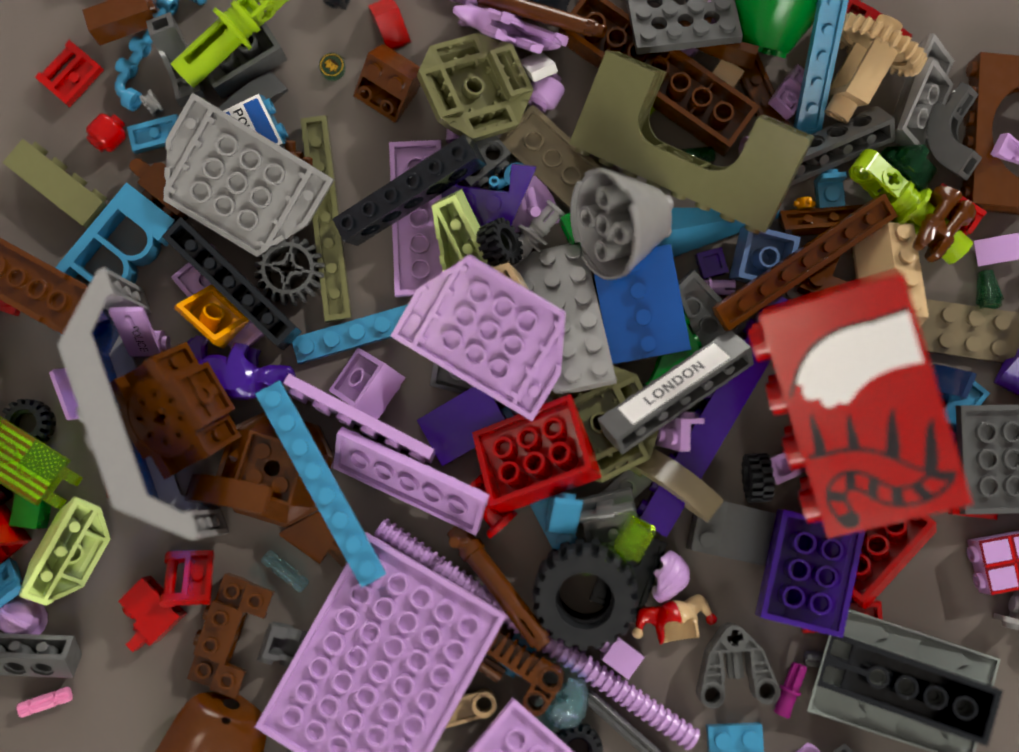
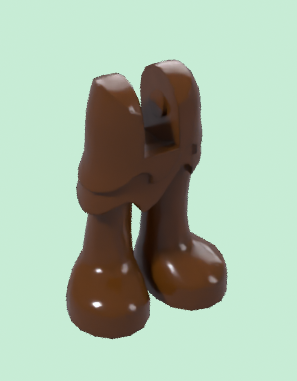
[912,185,976,262]

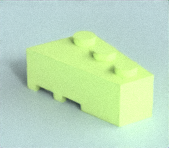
[432,189,492,272]

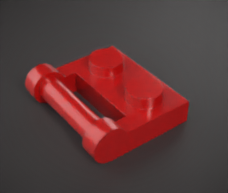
[34,40,104,107]
[159,550,215,608]

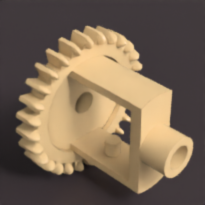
[824,12,928,123]

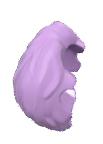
[652,550,690,603]

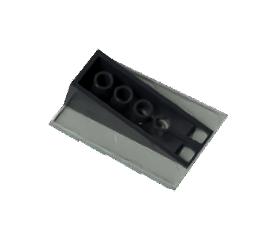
[807,609,1003,752]

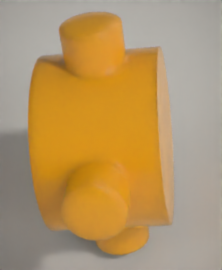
[793,197,816,210]

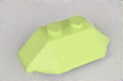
[19,496,111,606]

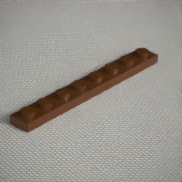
[712,193,897,331]

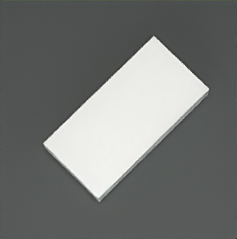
[520,52,558,82]

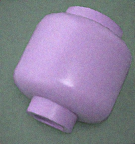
[528,73,564,112]

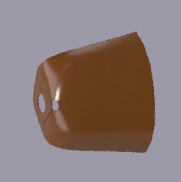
[155,692,266,752]

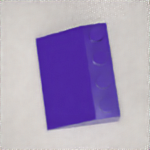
[755,509,865,638]

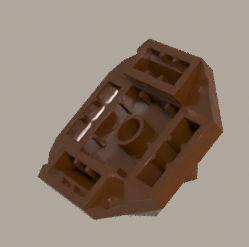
[216,412,334,528]

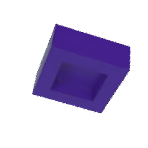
[695,247,729,280]

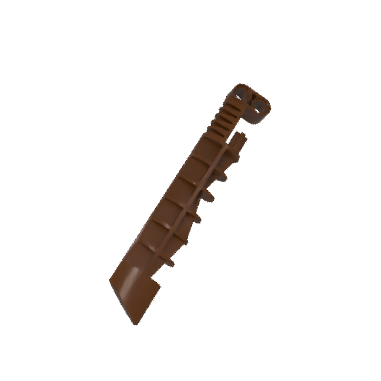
[279,511,564,716]

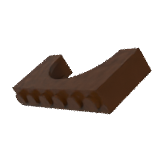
[960,52,1019,215]

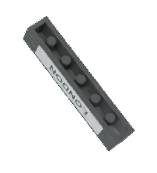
[598,330,754,455]

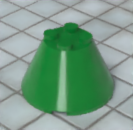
[735,0,818,59]

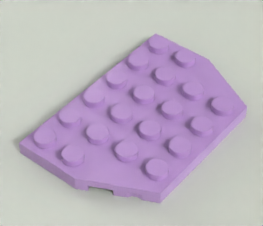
[391,255,566,421]

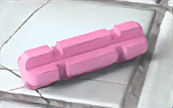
[16,687,73,718]

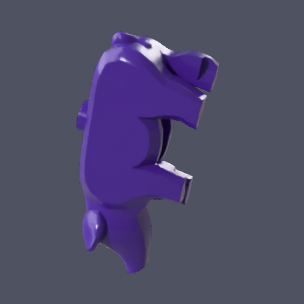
[187,335,296,400]

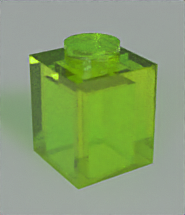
[614,513,655,563]

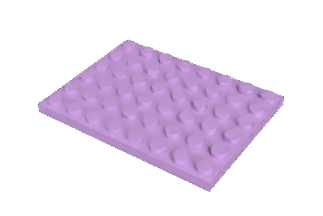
[255,532,507,752]

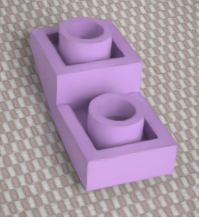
[768,64,804,120]
[973,233,1019,267]

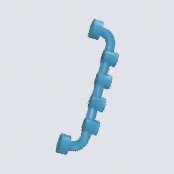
[115,0,207,111]

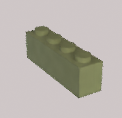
[2,139,108,229]

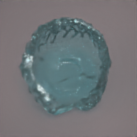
[545,678,588,729]

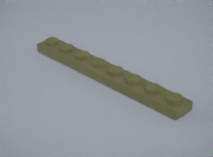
[300,115,352,323]

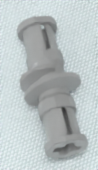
[512,199,566,268]

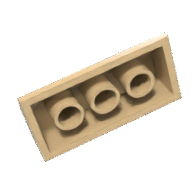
[852,222,929,327]

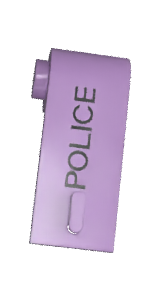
[109,307,171,357]

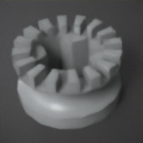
[139,90,164,116]

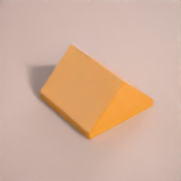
[174,284,250,349]

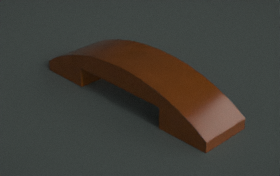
[184,474,273,515]

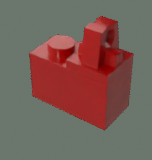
[118,575,187,652]

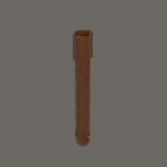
[477,0,607,38]

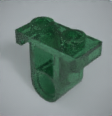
[880,144,937,192]

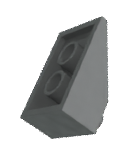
[686,501,775,566]

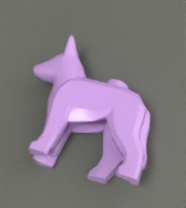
[453,2,569,54]

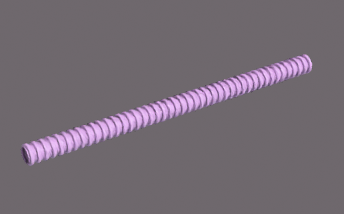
[374,518,700,751]

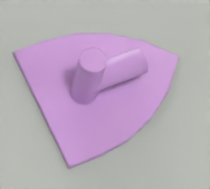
[512,175,560,233]

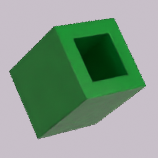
[9,493,53,529]

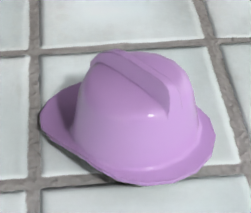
[0,595,48,635]

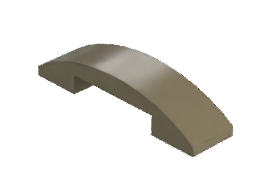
[629,449,724,523]

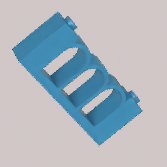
[55,182,176,338]

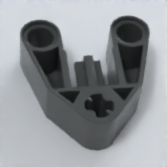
[696,622,780,709]

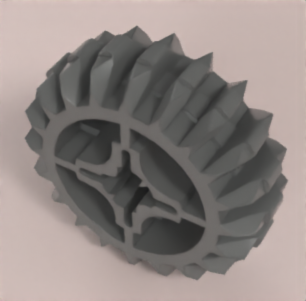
[254,235,325,306]

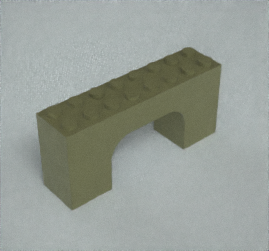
[569,51,815,234]

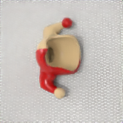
[632,594,717,645]

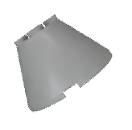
[570,168,673,280]

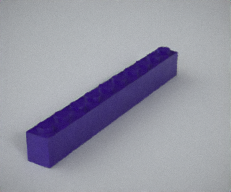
[636,296,787,537]

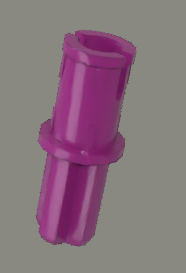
[773,662,807,719]

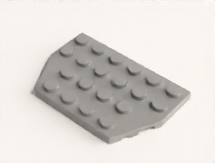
[163,93,334,257]
[515,243,617,395]

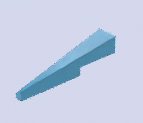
[656,208,780,257]

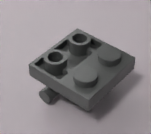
[577,487,643,547]

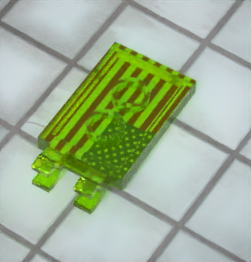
[0,416,83,510]

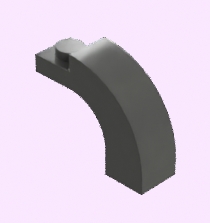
[146,12,205,107]
[927,82,982,181]

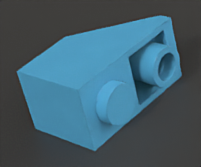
[545,493,583,535]

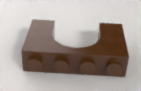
[82,0,159,46]

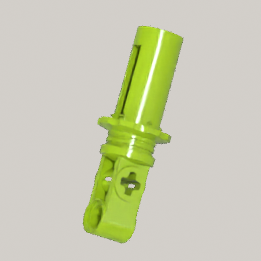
[170,0,289,88]
[849,149,973,265]

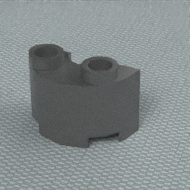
[257,621,309,667]

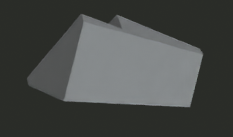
[893,33,954,153]

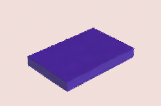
[417,386,507,466]

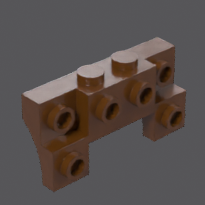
[187,573,275,699]

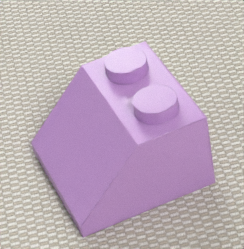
[329,348,405,420]

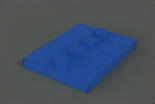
[594,244,691,365]

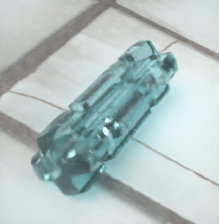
[261,550,309,592]

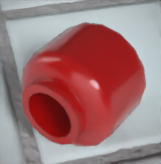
[86,113,126,153]

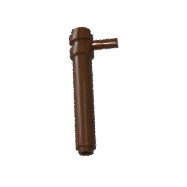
[447,526,550,651]

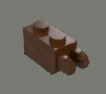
[129,158,189,221]

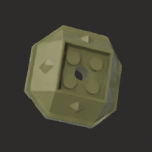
[417,33,534,142]
[547,366,659,483]

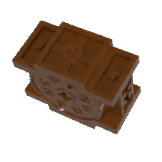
[109,342,242,480]

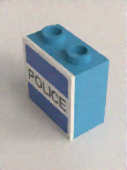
[223,94,288,147]

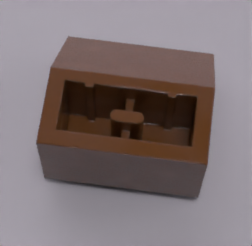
[353,44,421,123]

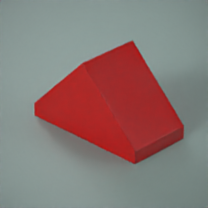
[368,0,411,50]

